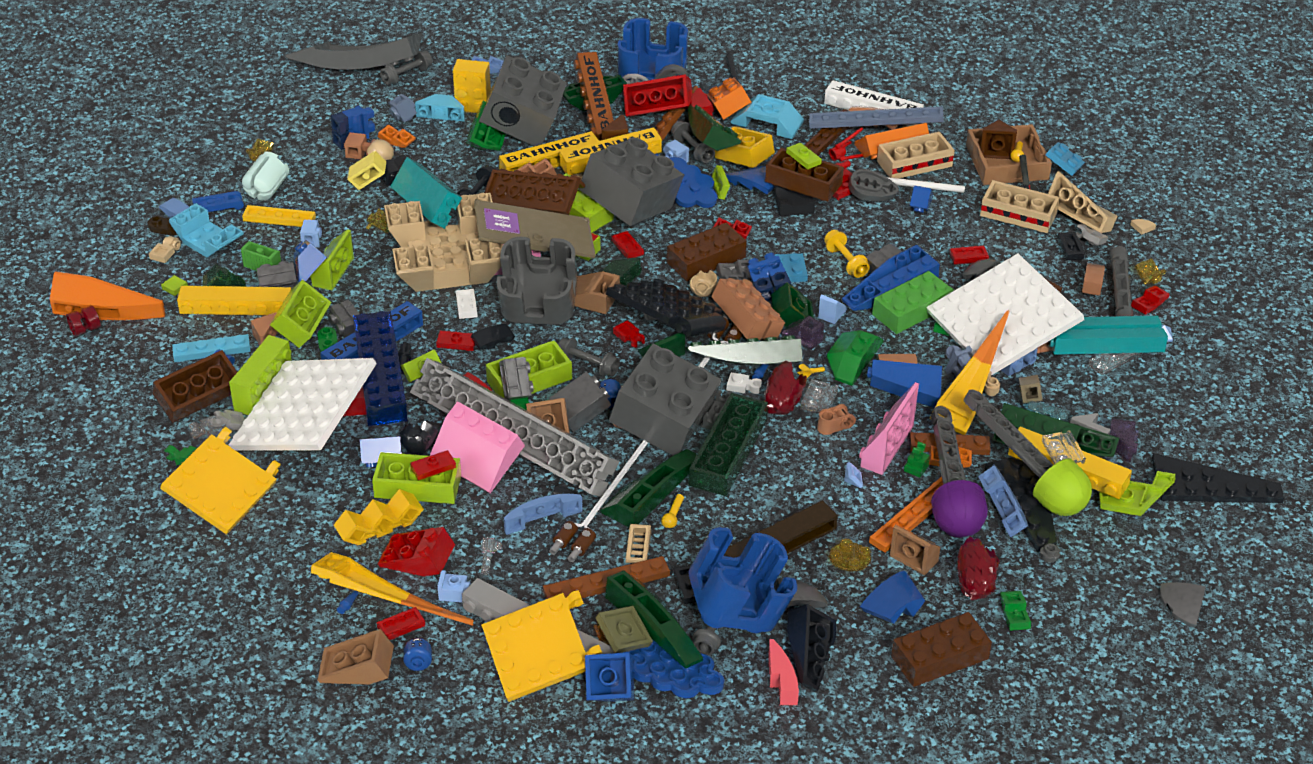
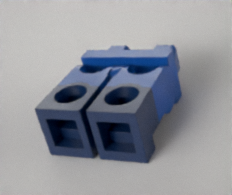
[331,105,375,150]
[748,252,791,301]

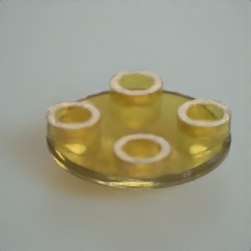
[829,539,871,572]

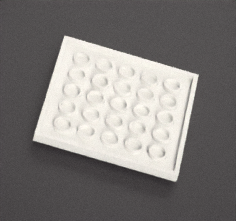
[926,253,1084,375]
[229,358,377,450]

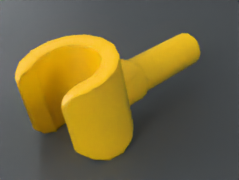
[797,364,825,378]

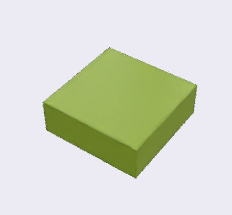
[161,275,188,296]

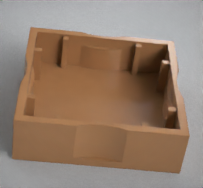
[966,124,1052,185]

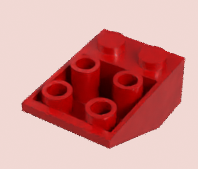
[378,527,455,577]

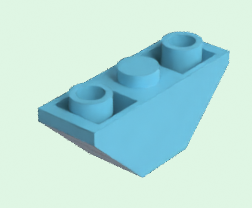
[415,94,465,122]

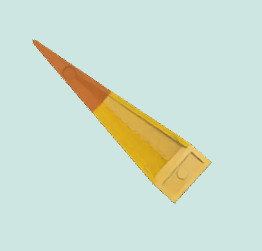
[929,310,1009,435]
[311,552,474,626]

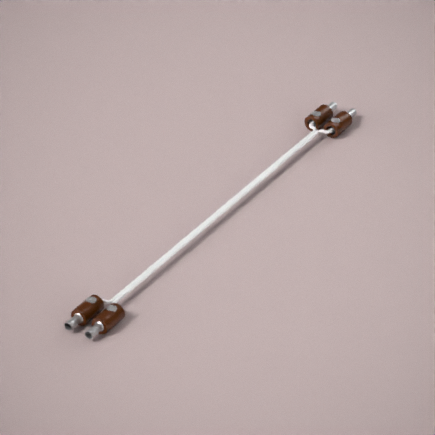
[549,314,743,562]

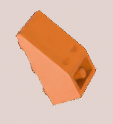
[707,77,751,120]

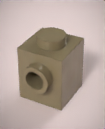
[1018,375,1043,403]

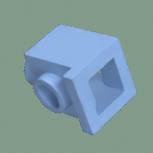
[663,140,689,163]
[300,220,322,247]
[438,570,471,603]

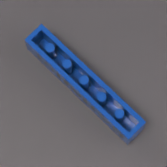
[320,301,423,360]

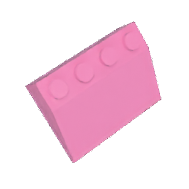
[859,382,919,475]
[430,401,525,493]

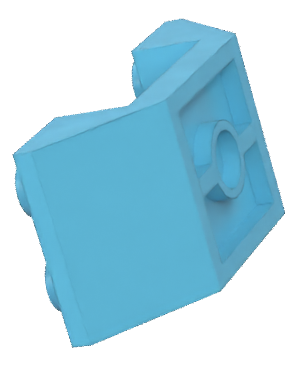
[731,94,804,139]
[169,203,244,257]

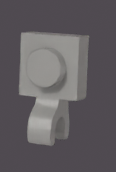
[1076,224,1108,246]
[210,409,245,430]

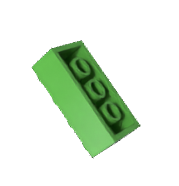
[872,271,954,334]

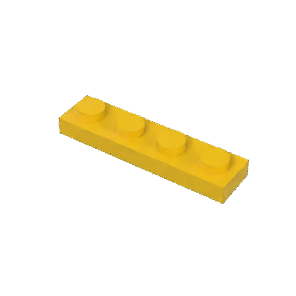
[242,205,316,227]

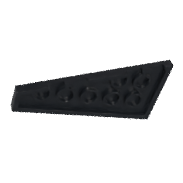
[1152,453,1284,503]
[985,457,1057,552]

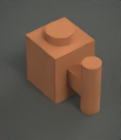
[344,133,376,159]

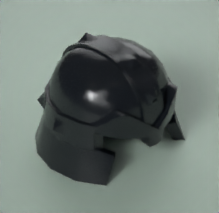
[399,419,439,455]

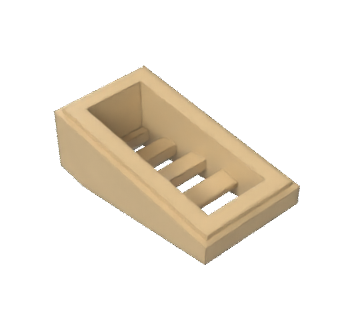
[626,524,652,563]

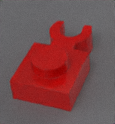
[613,320,645,348]

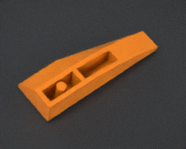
[49,271,166,320]

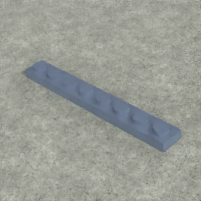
[809,106,944,129]

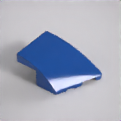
[726,166,775,195]
[860,570,925,624]

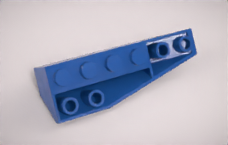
[842,245,940,311]

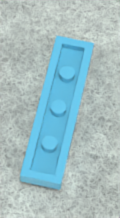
[172,334,251,362]

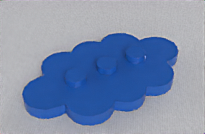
[669,157,717,208]
[622,640,724,698]

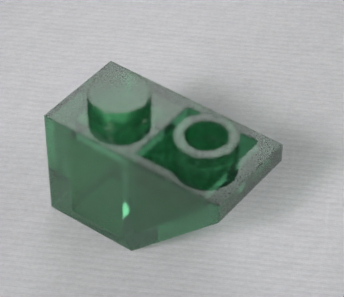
[603,257,642,285]
[203,264,246,287]

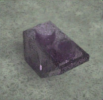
[782,316,824,350]
[1109,418,1139,462]

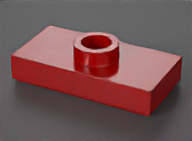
[611,231,644,260]
[949,245,989,264]
[436,331,475,351]
[410,450,456,480]
[376,607,426,640]

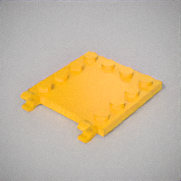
[160,427,281,535]
[481,590,603,702]

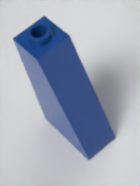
[867,359,942,408]

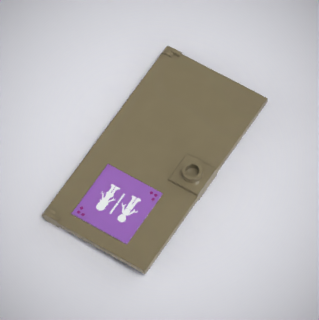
[474,199,596,258]

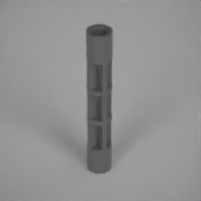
[1110,246,1134,316]

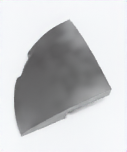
[716,260,751,280]
[776,578,828,608]
[1160,582,1206,628]

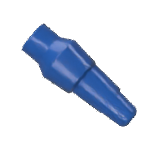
[752,364,769,379]
[337,591,358,614]

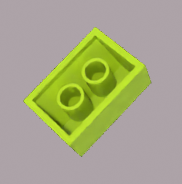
[310,229,354,290]

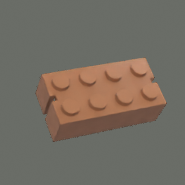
[711,278,785,340]

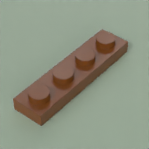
[910,432,991,455]

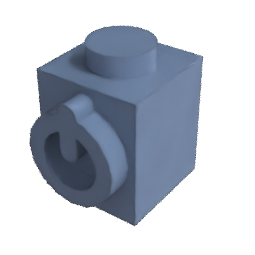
[388,94,417,122]

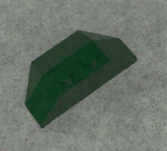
[563,75,627,112]

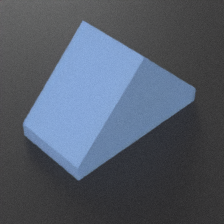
[818,294,848,324]

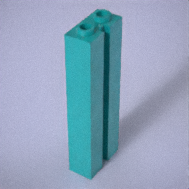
[390,157,462,229]
[1048,316,1168,355]

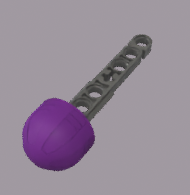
[931,406,988,538]

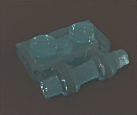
[1028,401,1071,421]

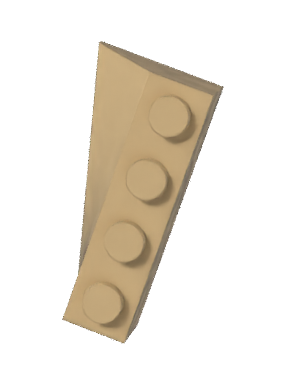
[1048,171,1117,233]

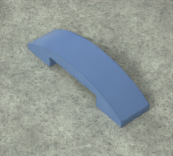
[978,465,1028,537]
[504,494,582,535]

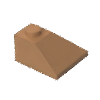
[526,398,570,434]
[890,525,940,575]

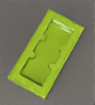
[786,143,822,169]
[712,165,730,200]
[401,349,441,382]

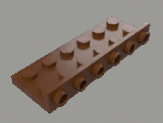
[484,169,585,215]

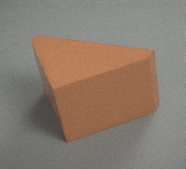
[251,313,278,346]

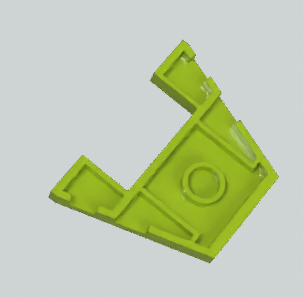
[1099,471,1176,516]

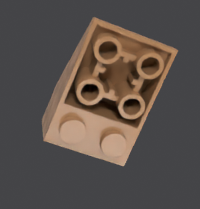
[575,271,620,314]

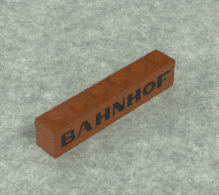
[573,51,614,141]

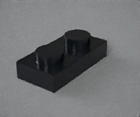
[1057,232,1085,260]
[673,565,696,604]

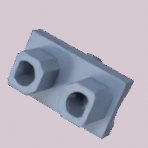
[945,345,972,378]

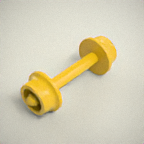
[824,230,870,278]

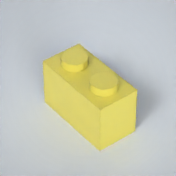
[347,151,386,190]

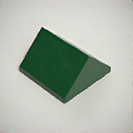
[638,333,685,357]

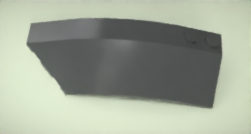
[286,33,422,69]

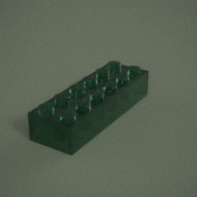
[689,393,768,497]

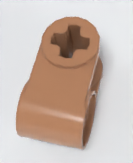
[817,404,856,435]

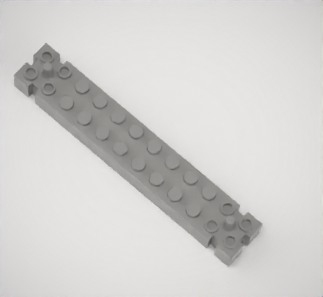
[410,358,620,497]

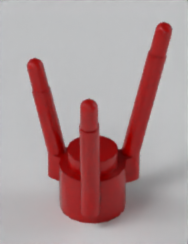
[829,127,863,162]

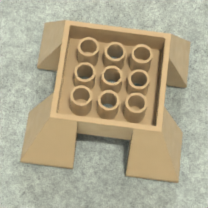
[384,193,503,292]

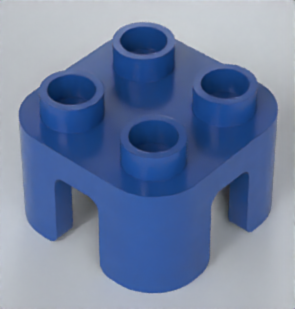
[618,18,688,81]
[689,527,797,633]

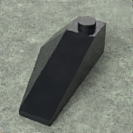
[787,604,837,692]

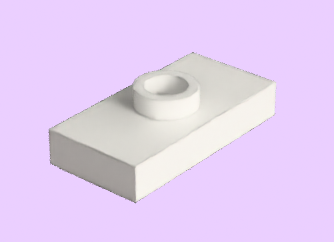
[456,289,478,319]

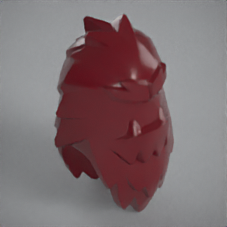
[764,360,807,415]
[957,537,1000,600]

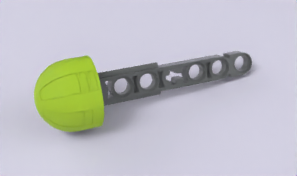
[964,390,1092,516]

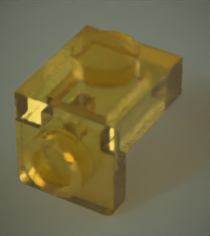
[246,138,274,161]
[366,208,389,234]
[1135,258,1166,285]

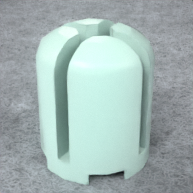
[242,152,289,200]

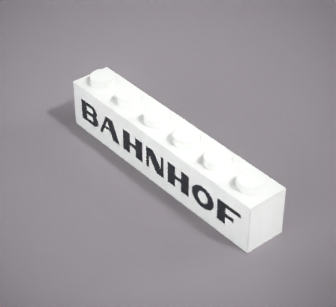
[824,80,924,126]

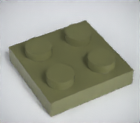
[595,606,653,653]

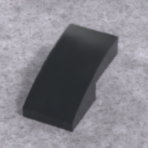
[471,324,515,350]

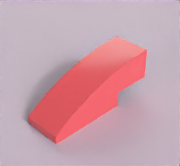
[768,639,799,705]

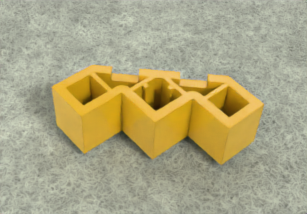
[334,489,424,545]

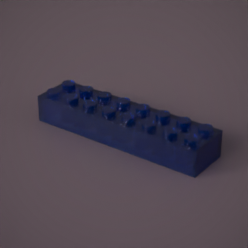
[353,311,408,426]

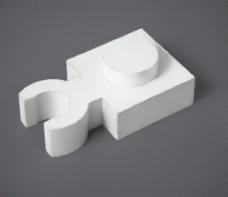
[726,372,762,394]

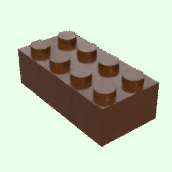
[765,147,844,202]
[667,223,746,282]
[153,350,237,423]
[891,612,992,687]

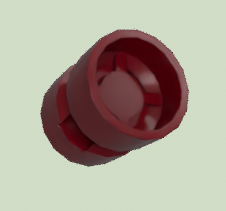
[66,305,101,337]

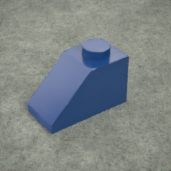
[910,185,933,213]

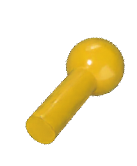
[1011,141,1024,162]
[661,494,684,528]

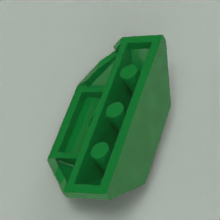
[466,101,506,151]
[826,330,884,386]

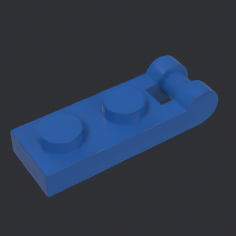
[192,191,244,212]

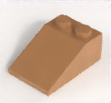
[317,629,394,684]

